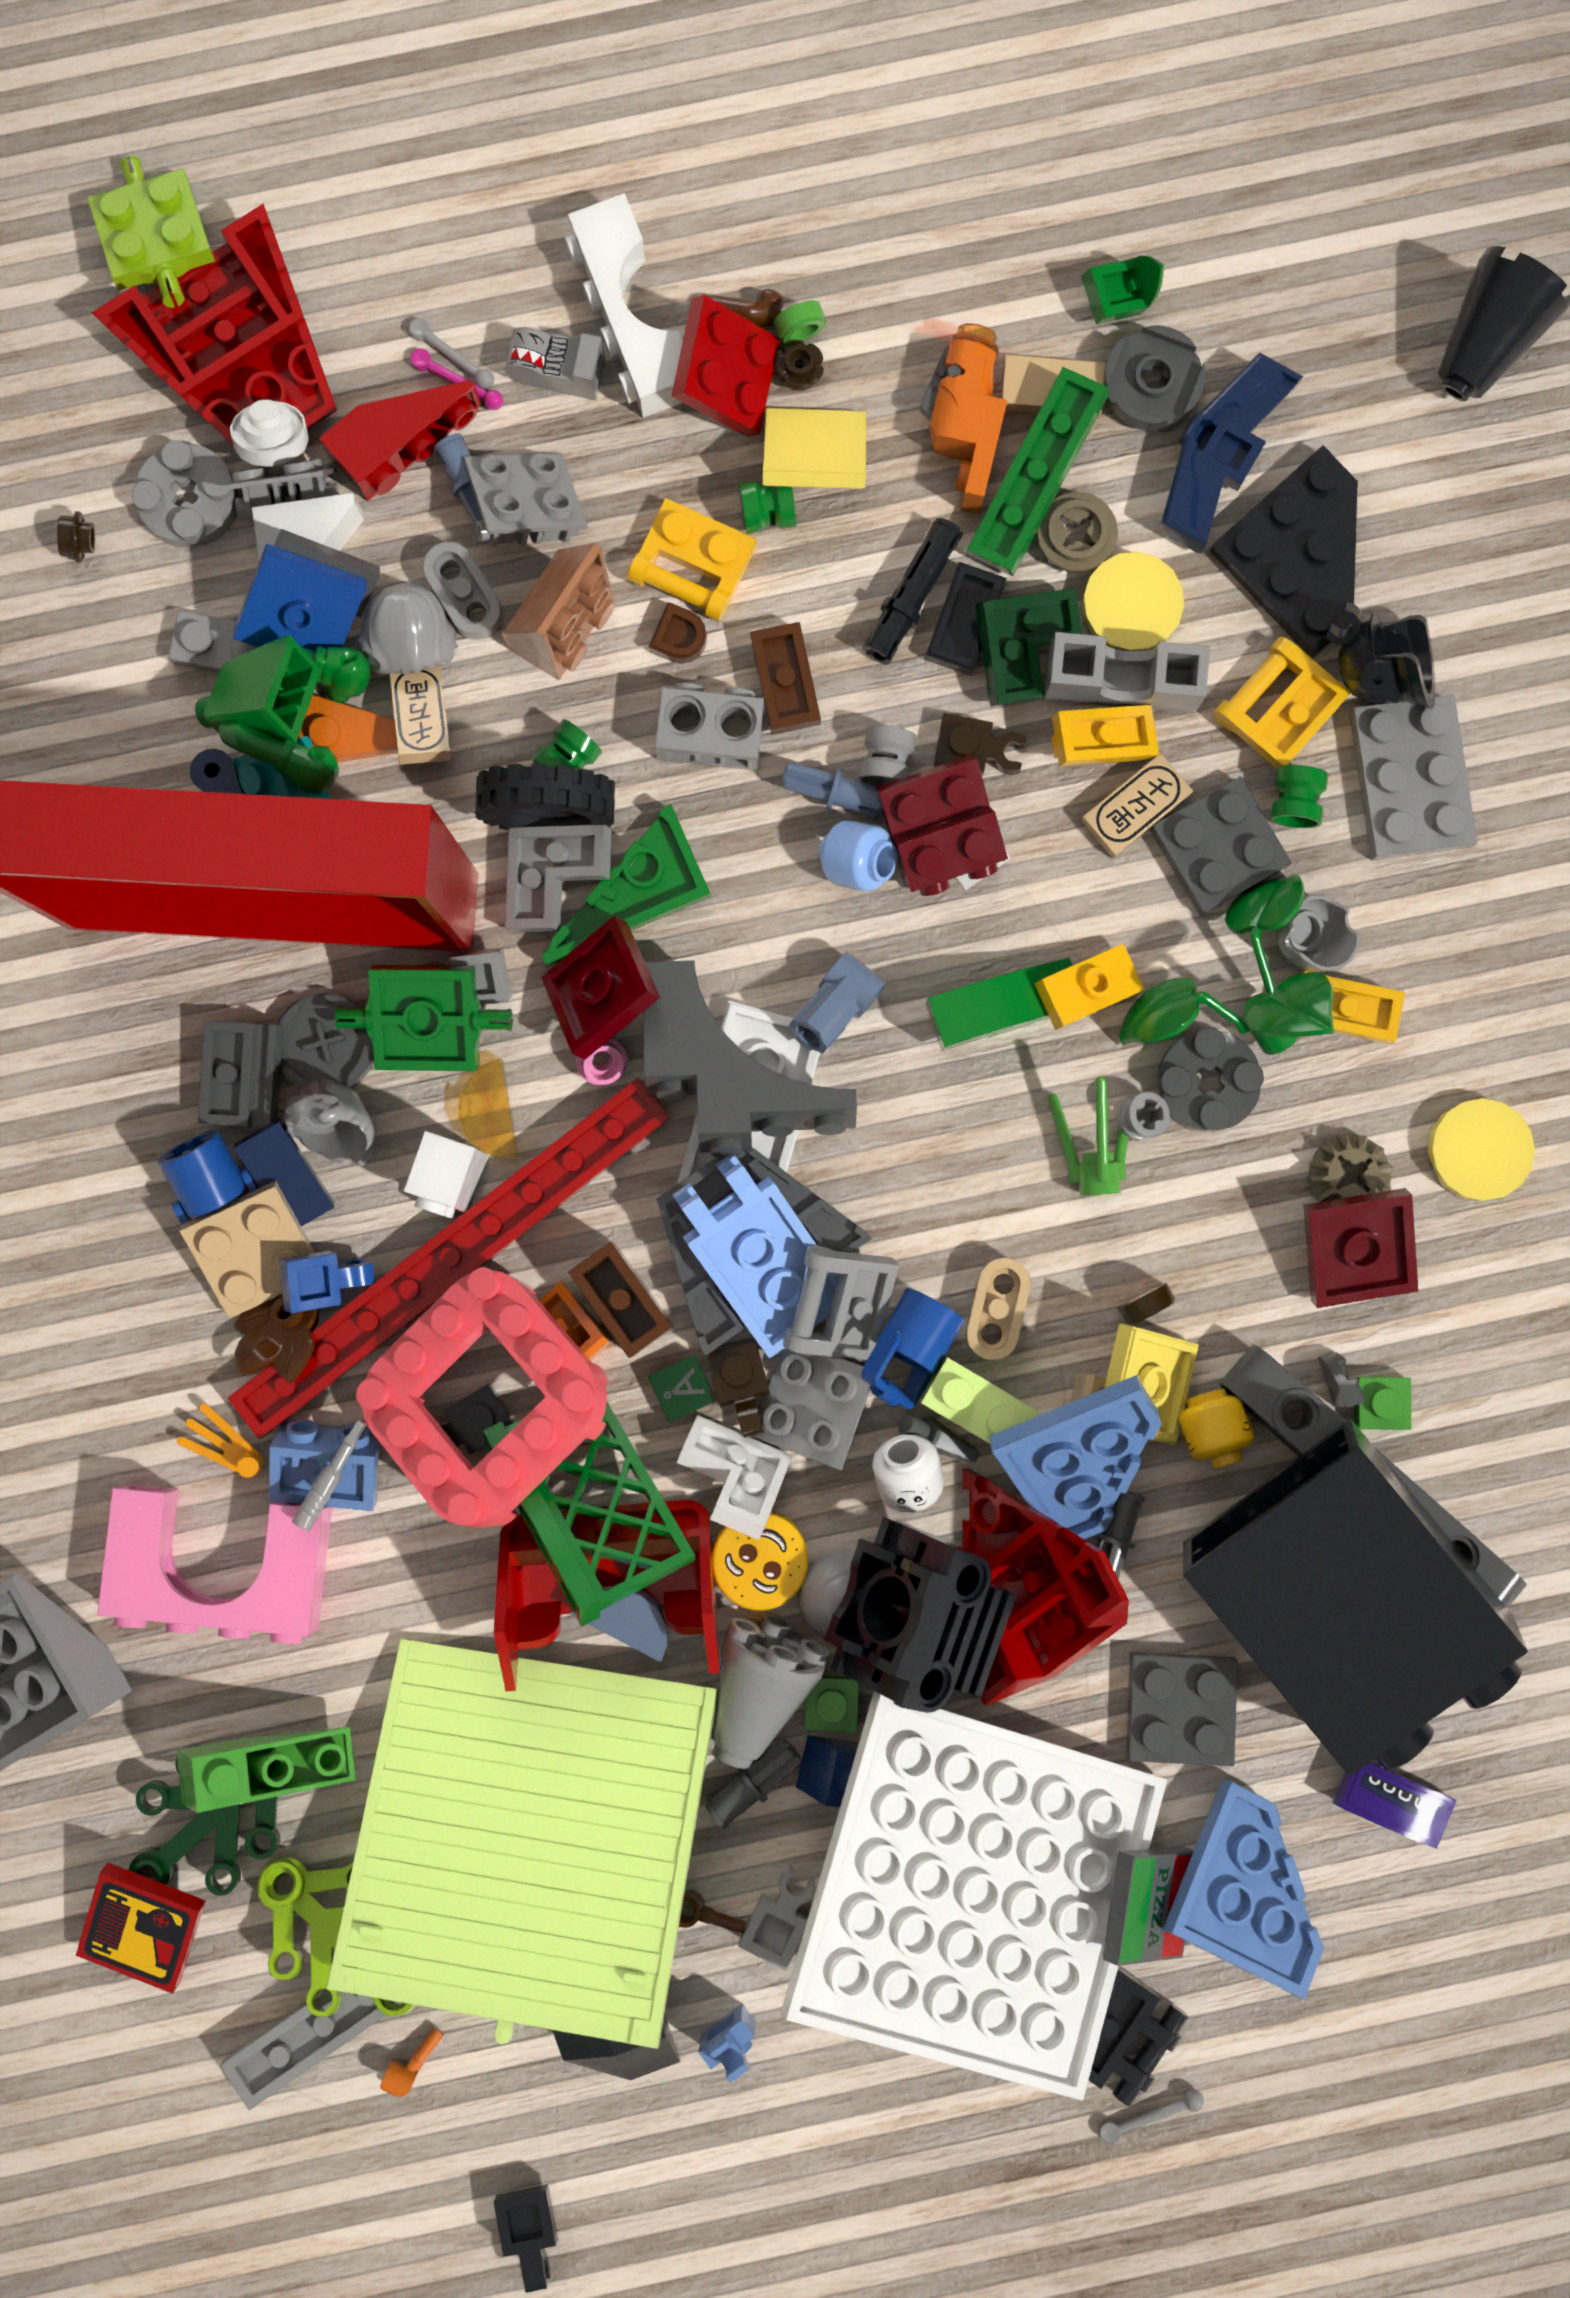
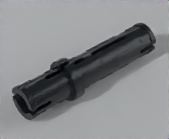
[862,518,963,665]

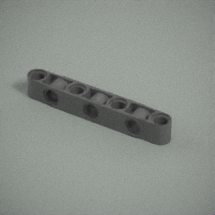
[1219,1344,1527,1608]

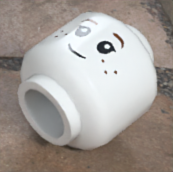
[872,1434,944,1513]

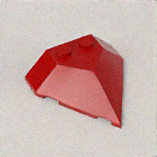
[962,1468,1129,1705]

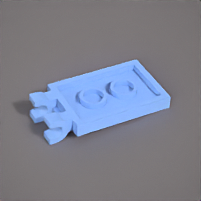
[672,1154,838,1359]

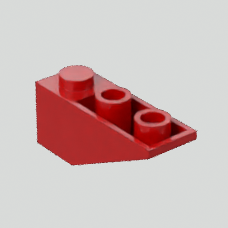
[319,380,482,501]

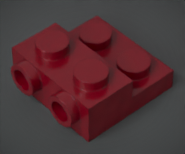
[876,754,1008,896]

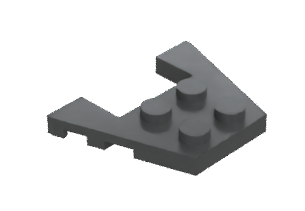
[656,1147,872,1355]

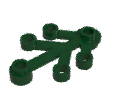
[129,1744,281,1896]

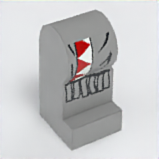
[505,327,605,401]

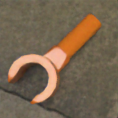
[380,2027,444,2097]

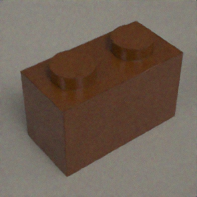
[568,1241,675,1358]

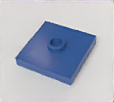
[233,543,367,650]

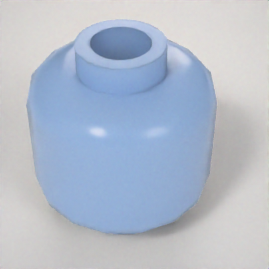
[819,821,898,891]

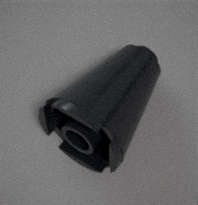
[1438,246,1570,402]

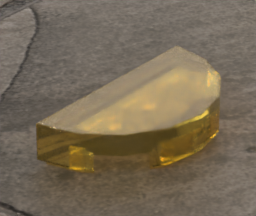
[458,1058,519,1160]

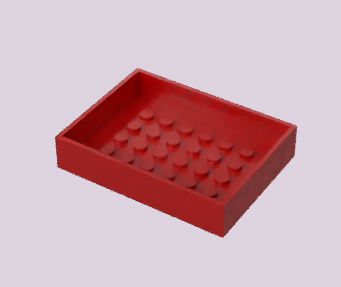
[0,780,478,952]

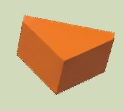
[539,1281,614,1361]

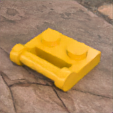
[627,498,757,622]
[1213,637,1351,769]

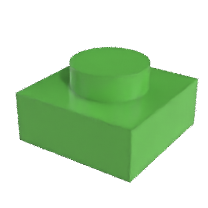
[1354,1377,1411,1430]
[804,1675,859,1733]

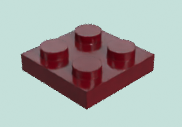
[541,915,660,1060]
[1303,1188,1419,1308]

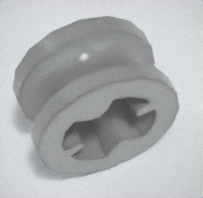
[1117,1092,1170,1141]

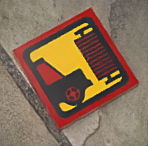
[75,1862,206,1994]

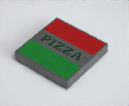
[1103,1847,1194,1966]

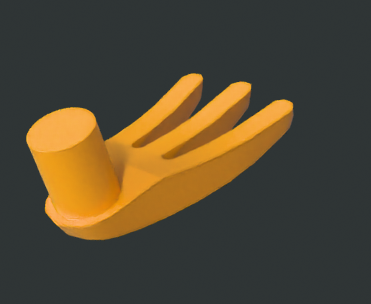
[176,1404,264,1478]

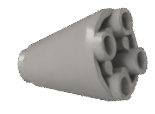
[713,1613,830,1769]

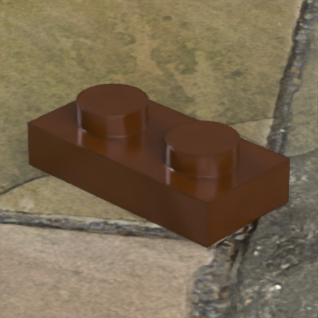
[750,622,821,735]

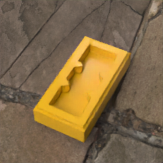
[1034,943,1145,1030]

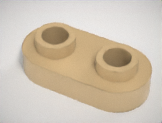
[965,1258,1031,1360]

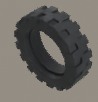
[475,763,615,830]

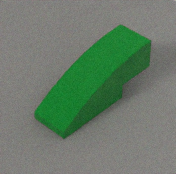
[925,958,1072,1051]

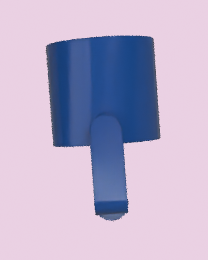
[157,1130,259,1225]
[861,1288,965,1409]

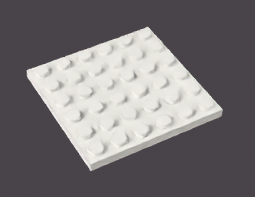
[780,1691,1167,2101]

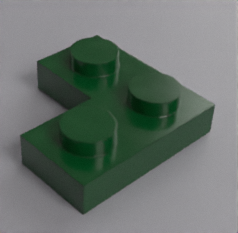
[975,588,1082,706]

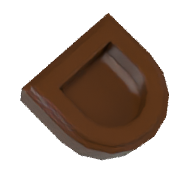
[648,602,707,664]

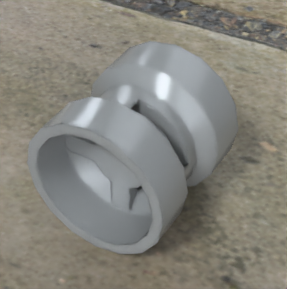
[859,725,916,786]

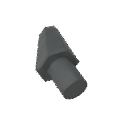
[899,1414,980,1462]

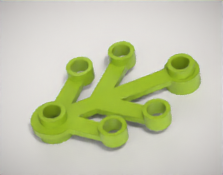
[257,1857,416,2017]

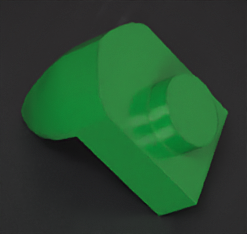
[1081,255,1164,325]

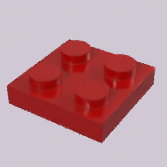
[671,294,780,437]

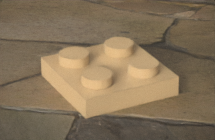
[179,1180,315,1319]

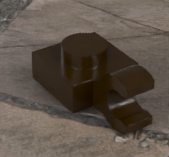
[706,1341,770,1438]

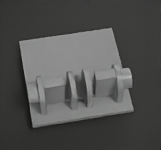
[463,453,587,546]
[219,459,339,522]
[752,1348,871,1471]

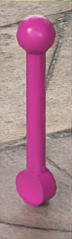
[411,348,503,411]

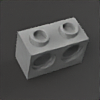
[655,683,765,771]

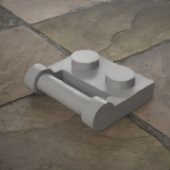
[783,1245,899,1360]

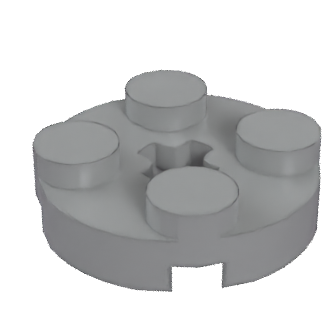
[132,440,237,547]

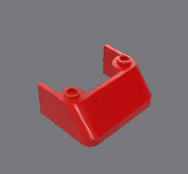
[493,1500,720,1692]

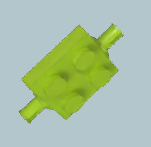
[87,155,215,308]

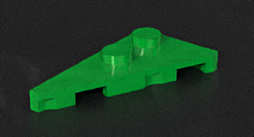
[542,804,711,967]

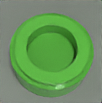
[773,300,827,344]

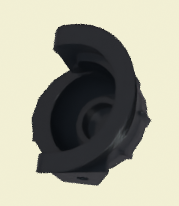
[1326,602,1435,709]

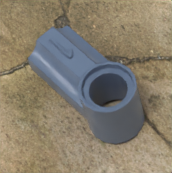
[789,951,887,1054]

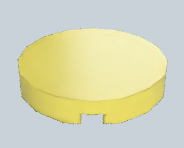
[1082,552,1185,651]
[1427,1098,1535,1202]

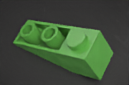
[177,1726,356,1813]

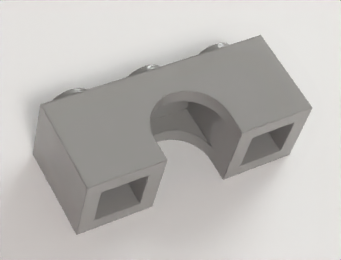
[1044,632,1210,713]

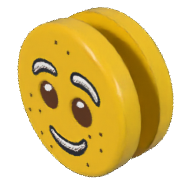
[712,1510,808,1610]

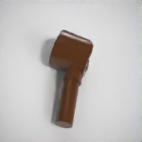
[679,1890,746,1934]

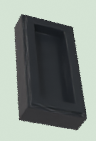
[925,562,1007,676]

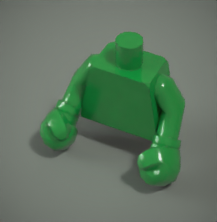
[195,634,370,795]

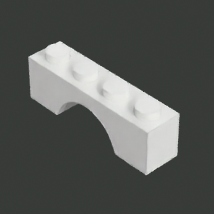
[564,193,683,418]

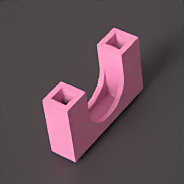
[97,1484,332,1644]

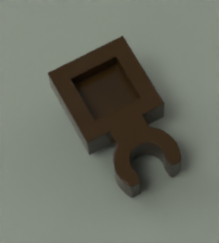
[933,713,1027,776]

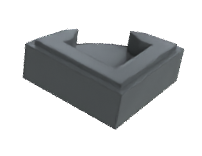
[1318,1352,1365,1408]

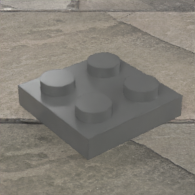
[1150,776,1292,917]
[1126,1652,1238,1766]

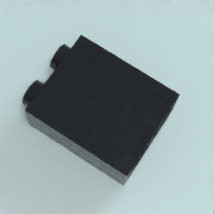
[1183,1418,1528,1777]

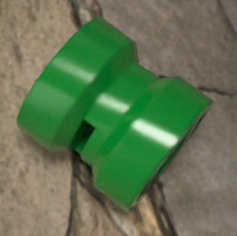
[739,481,796,534]
[531,719,602,770]
[1270,765,1328,828]

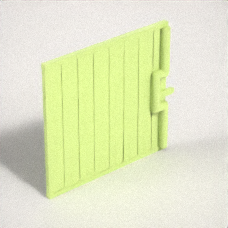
[327,1639,718,2049]

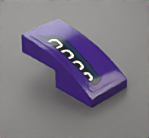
[1332,1762,1457,1849]

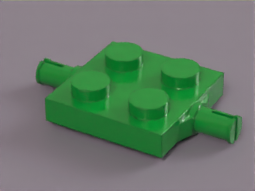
[335,965,513,1071]

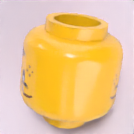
[1178,1389,1255,1470]

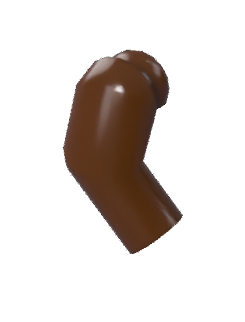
[710,289,784,327]

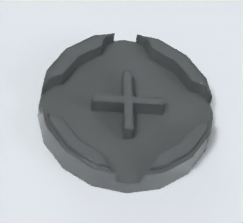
[277,992,374,1088]

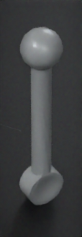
[409,318,494,389]
[1099,2089,1204,2144]

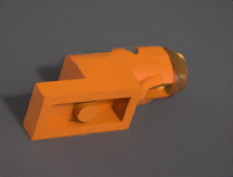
[920,323,1007,514]

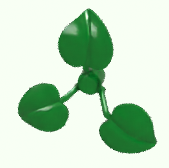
[1120,874,1334,1055]

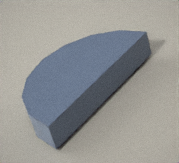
[570,1583,668,1663]

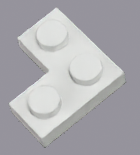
[677,1415,793,1540]

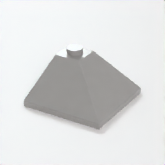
[0,1573,133,1771]

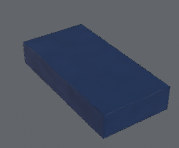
[233,1118,335,1227]

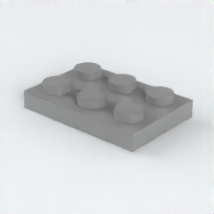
[1349,695,1478,861]

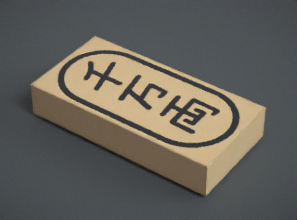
[389,666,451,765]
[1081,753,1194,859]

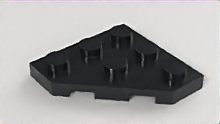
[1209,445,1358,659]

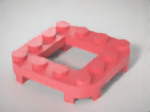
[356,1267,609,1528]

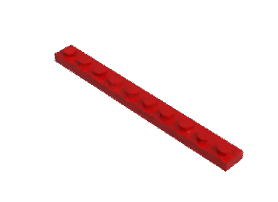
[228,1077,670,1439]

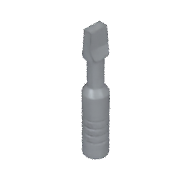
[291,1420,367,1531]

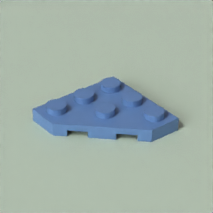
[989,1375,1162,1539]
[1163,1779,1324,2000]

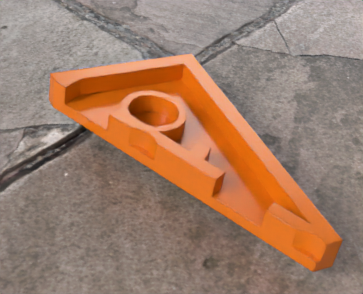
[298,695,398,763]

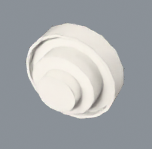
[230,400,309,467]

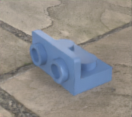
[269,1419,382,1511]

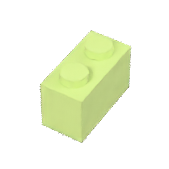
[918,1357,1039,1444]

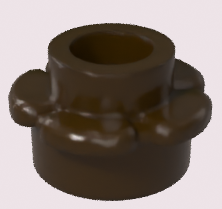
[775,340,824,391]
[57,511,95,563]

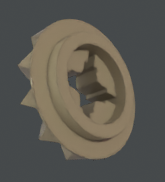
[1037,492,1118,574]
[1309,1134,1393,1202]

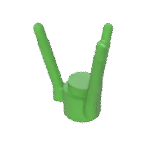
[1048,1076,1129,1195]

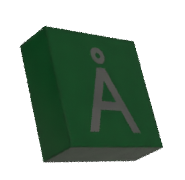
[647,1354,717,1423]

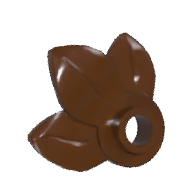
[234,1294,319,1383]

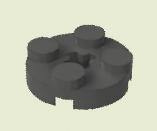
[1104,325,1206,432]
[1157,1028,1264,1132]

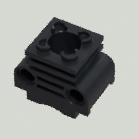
[824,1517,1017,1713]

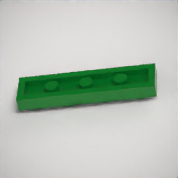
[967,367,1109,576]

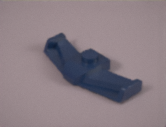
[1161,352,1303,554]

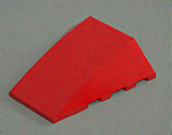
[91,203,338,446]

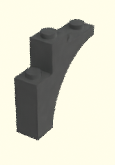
[643,960,857,1158]

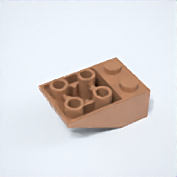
[502,543,615,680]

